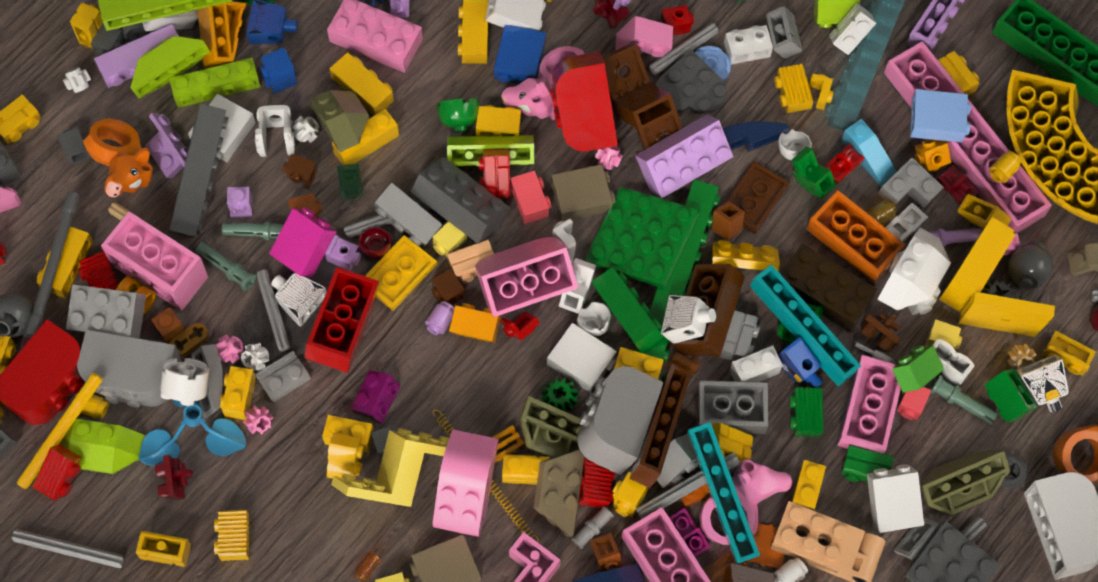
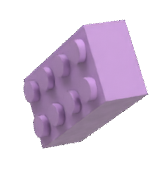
[635,114,733,198]

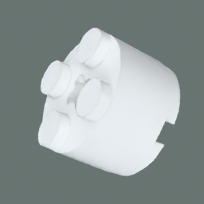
[160,358,209,406]

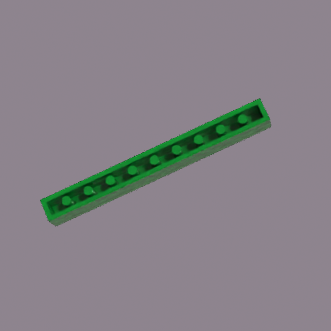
[636,179,721,381]

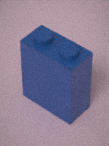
[494,25,546,84]

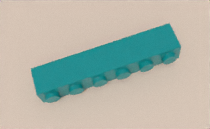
[750,264,861,387]
[687,422,760,564]

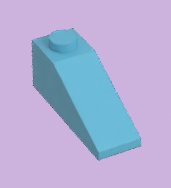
[841,119,897,188]

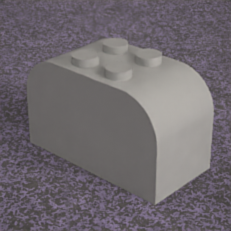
[77,330,182,408]
[578,366,663,475]

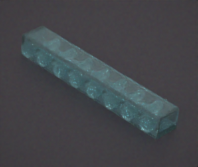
[826,0,905,131]

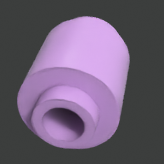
[425,301,455,335]

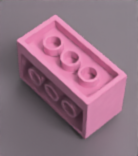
[101,212,208,311]

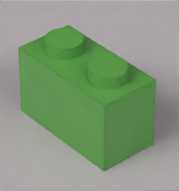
[892,345,944,393]

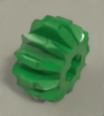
[541,377,578,412]

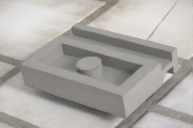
[255,351,311,403]

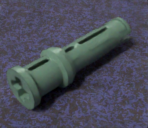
[222,221,285,240]
[195,241,257,291]
[931,375,998,425]

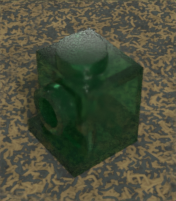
[337,163,363,199]

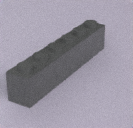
[168,103,229,238]

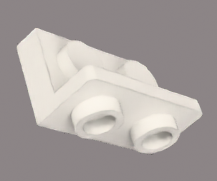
[552,219,576,264]

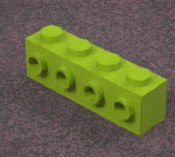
[169,57,261,108]
[447,135,534,167]

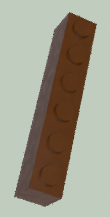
[629,363,692,488]

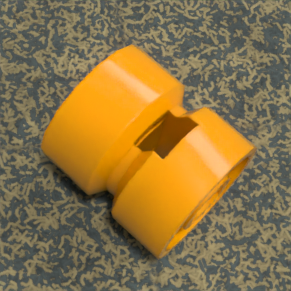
[116,275,157,315]

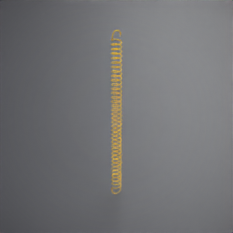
[433,410,539,542]

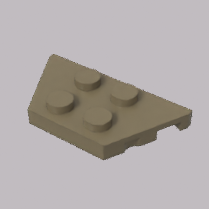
[533,449,584,537]

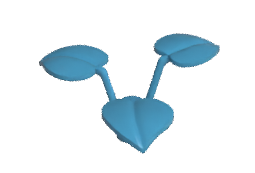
[139,399,246,466]

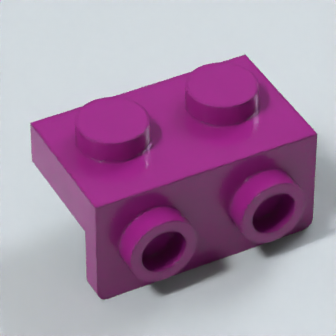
[350,370,400,423]

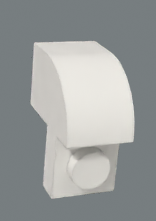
[559,258,596,314]

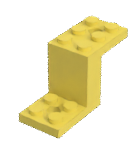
[331,428,449,507]

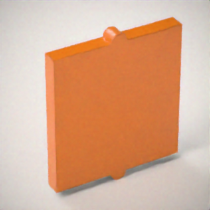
[747,523,785,569]

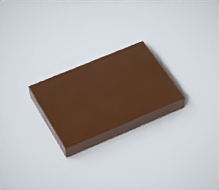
[725,161,790,235]

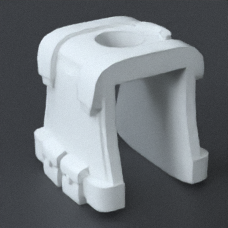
[255,105,295,157]

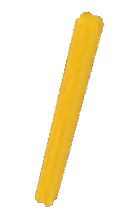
[17,373,103,489]

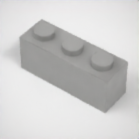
[374,183,442,247]

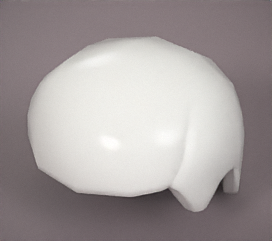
[778,129,812,161]
[577,302,612,336]

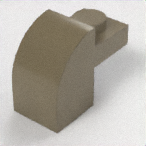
[1068,243,1098,276]

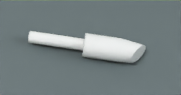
[855,343,895,364]

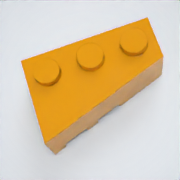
[197,2,246,69]

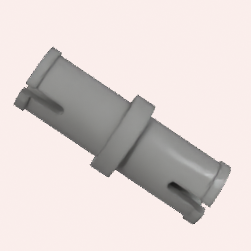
[571,506,614,549]

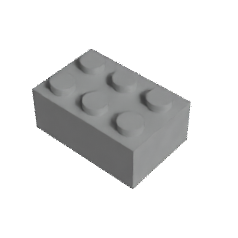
[66,284,146,339]
[697,381,768,434]

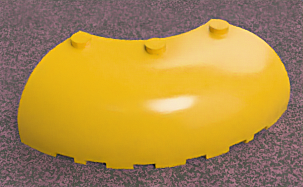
[1007,69,1098,224]

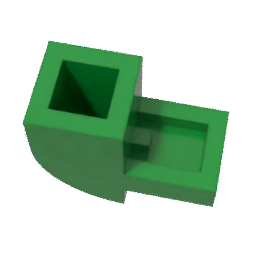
[792,146,836,199]

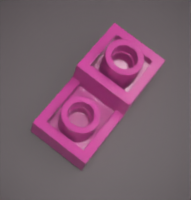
[669,508,710,557]

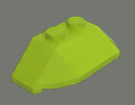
[130,36,211,99]
[59,419,146,474]

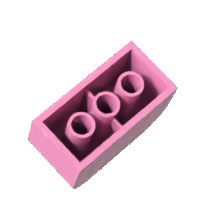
[475,237,578,317]
[433,430,498,537]

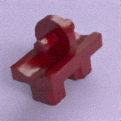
[593,0,630,29]
[936,165,980,206]
[155,455,193,500]

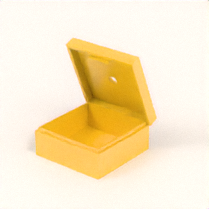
[939,217,1055,337]

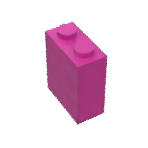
[269,207,336,277]

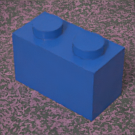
[260,47,297,94]

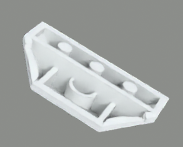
[878,228,951,310]

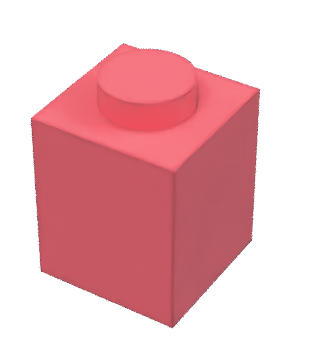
[896,387,931,420]

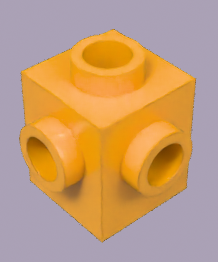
[914,139,951,171]

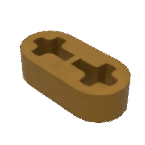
[169,323,209,358]

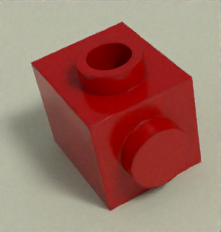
[661,5,694,36]

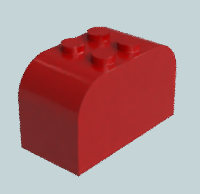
[550,51,618,151]
[305,267,379,373]
[0,319,84,425]

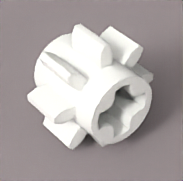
[63,67,91,93]
[292,116,319,143]
[241,343,269,371]

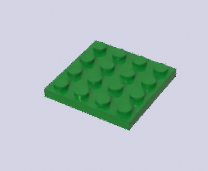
[585,187,700,289]

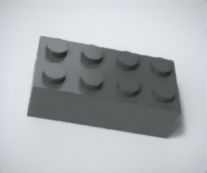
[411,157,510,244]

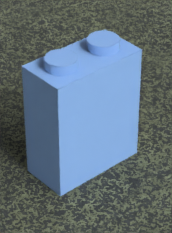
[910,89,971,143]

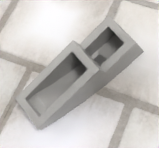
[191,344,223,418]

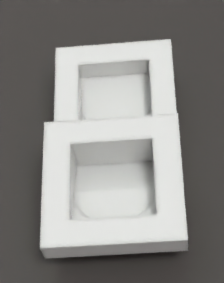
[885,203,928,242]

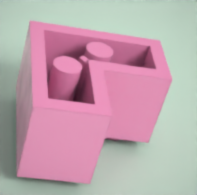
[616,16,673,57]
[509,532,561,582]

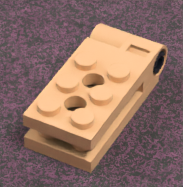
[770,501,886,582]

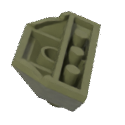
[309,90,369,152]
[519,396,581,458]
[921,450,1010,515]

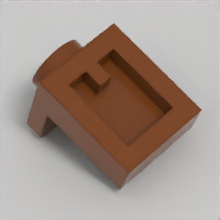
[589,533,622,572]

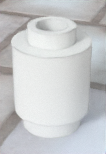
[773,558,808,582]

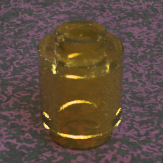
[866,199,897,226]

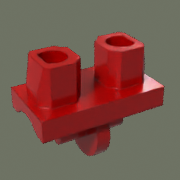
[824,144,865,185]

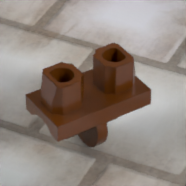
[861,313,902,352]

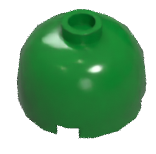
[436,98,480,132]

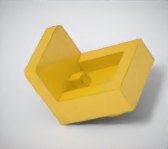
[809,74,834,110]

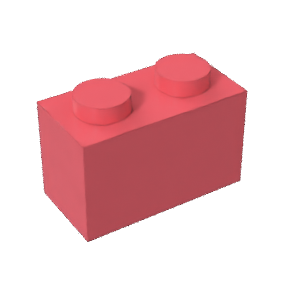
[510,171,551,224]

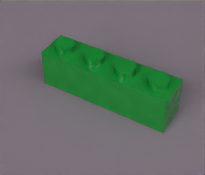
[591,267,663,353]

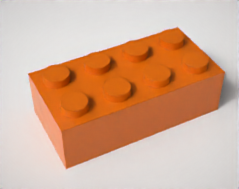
[807,190,906,284]

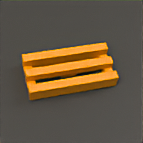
[492,425,525,463]

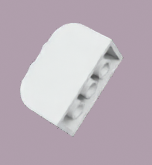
[1024,472,1098,580]

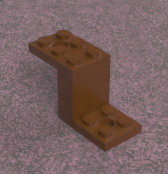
[602,42,682,150]

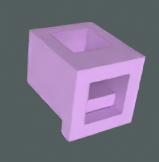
[227,187,253,218]
[325,235,361,271]

